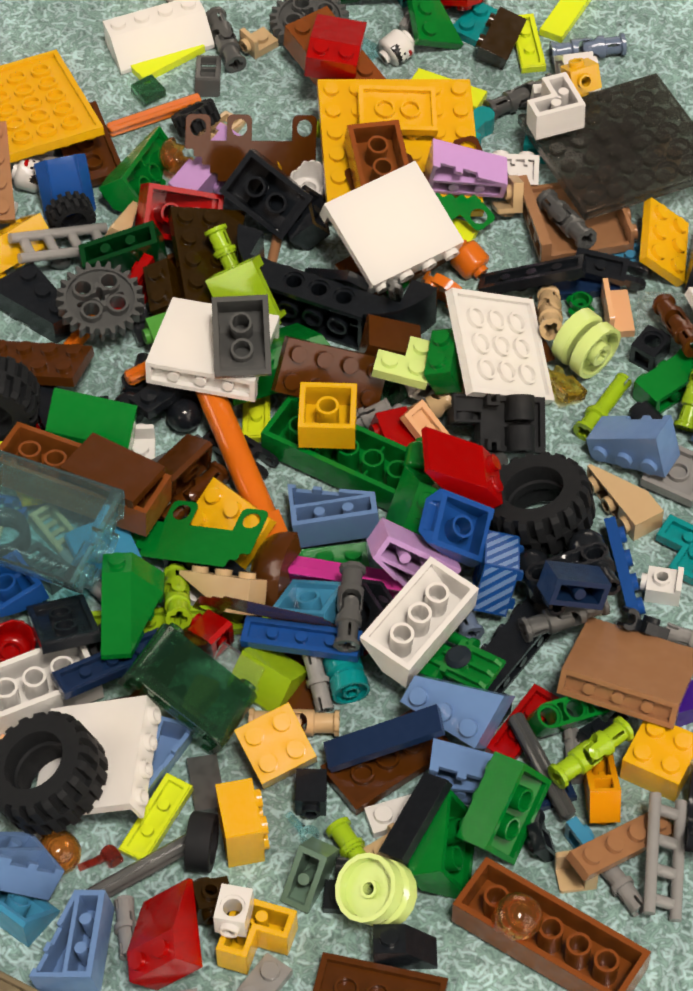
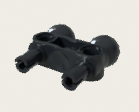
[114,353,202,433]
[520,529,621,616]

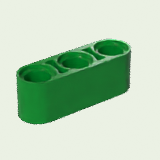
[527,696,611,738]

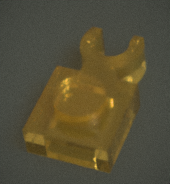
[548,365,588,403]

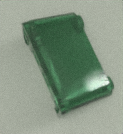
[117,623,257,755]

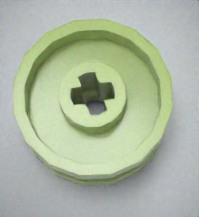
[551,308,621,379]
[335,852,417,926]

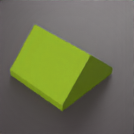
[227,647,307,711]

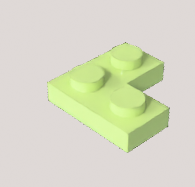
[371,336,430,390]

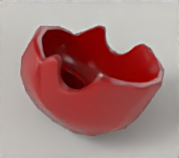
[0,619,36,662]

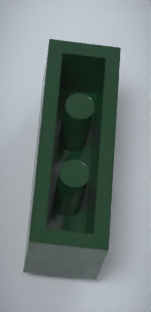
[78,220,168,273]

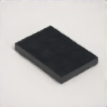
[26,594,101,654]

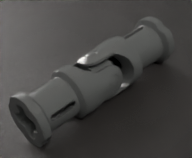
[206,6,247,73]
[483,72,553,120]
[536,189,597,249]
[333,561,366,653]
[518,599,610,642]

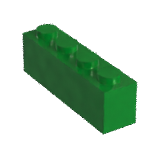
[632,344,693,414]

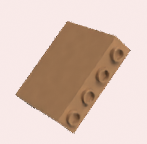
[518,163,638,262]
[556,617,693,729]

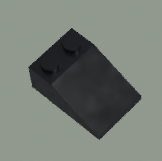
[219,149,313,240]

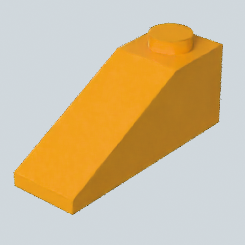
[583,754,621,825]

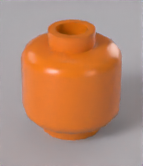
[450,240,489,279]

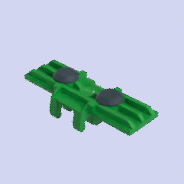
[417,632,506,690]

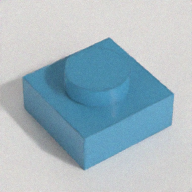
[564,816,595,849]

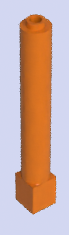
[195,392,288,539]

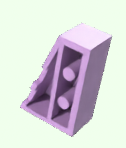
[168,122,241,194]
[425,138,508,198]
[367,517,461,587]

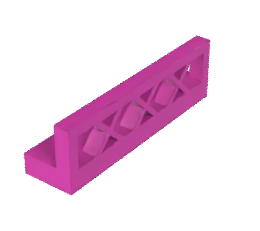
[288,556,403,598]

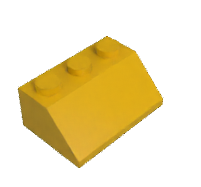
[0,213,56,279]

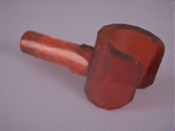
[77,845,123,872]

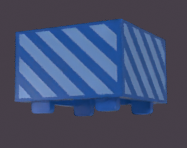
[472,530,524,617]

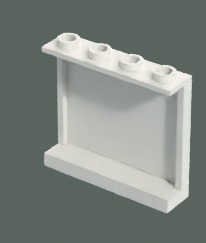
[319,161,464,294]
[145,297,280,402]
[36,695,161,818]

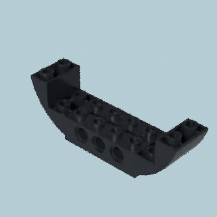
[237,224,437,351]

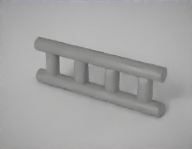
[8,222,108,264]
[643,792,687,922]

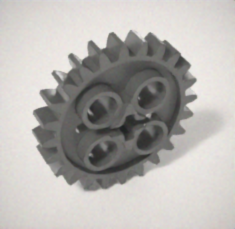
[270,0,349,44]
[56,261,145,342]

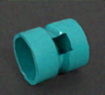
[323,655,370,704]

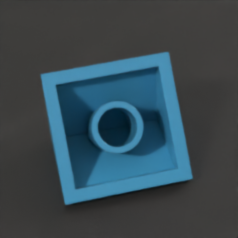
[273,579,341,625]
[0,891,60,947]

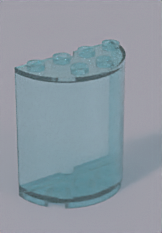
[0,450,125,593]

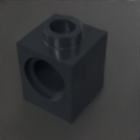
[629,324,672,372]
[295,769,327,819]

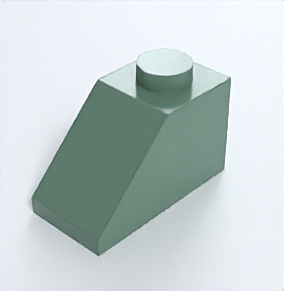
[280,836,340,914]

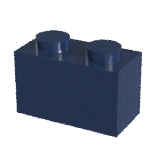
[537,560,612,610]

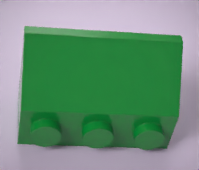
[45,387,138,451]
[386,466,442,536]
[456,751,552,865]
[406,789,474,899]

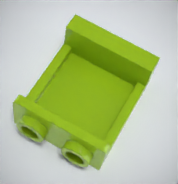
[205,254,287,325]

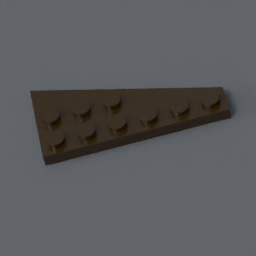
[168,206,246,304]

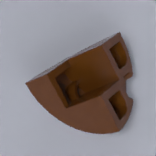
[250,532,301,606]

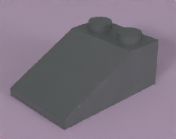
[211,294,272,379]

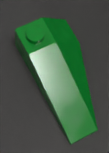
[98,126,174,217]
[101,552,165,660]

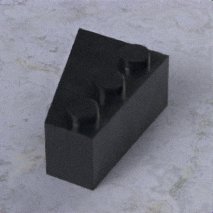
[0,262,72,344]

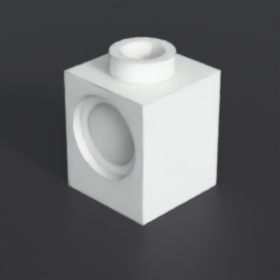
[213,883,254,938]

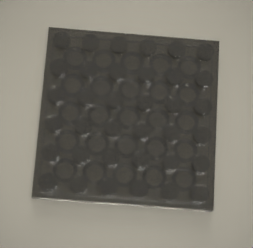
[518,73,693,220]

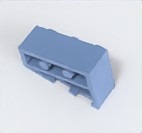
[586,415,680,478]
[287,484,379,548]
[400,675,515,749]
[148,716,195,799]
[429,738,524,805]
[0,832,65,901]
[29,890,114,991]

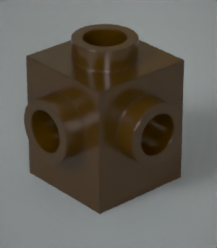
[193,876,230,925]

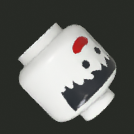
[378,29,415,66]
[11,157,41,193]

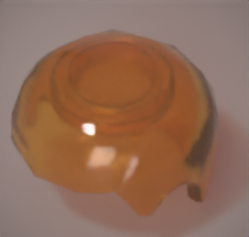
[160,137,194,175]
[38,830,82,875]
[491,892,544,941]

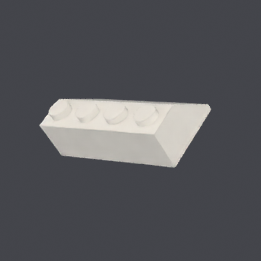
[103,0,215,75]
[360,556,479,688]

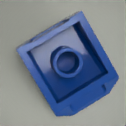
[33,153,96,220]
[418,489,495,568]
[0,550,49,618]

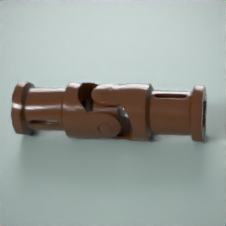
[652,294,693,358]
[157,461,230,522]

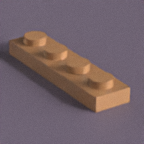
[0,121,16,224]
[566,812,674,882]

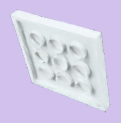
[445,288,555,405]

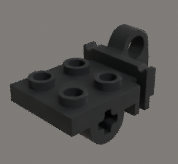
[447,393,546,454]

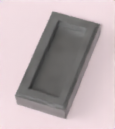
[187,754,222,813]

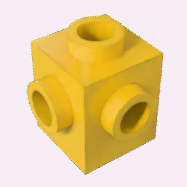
[560,58,602,97]

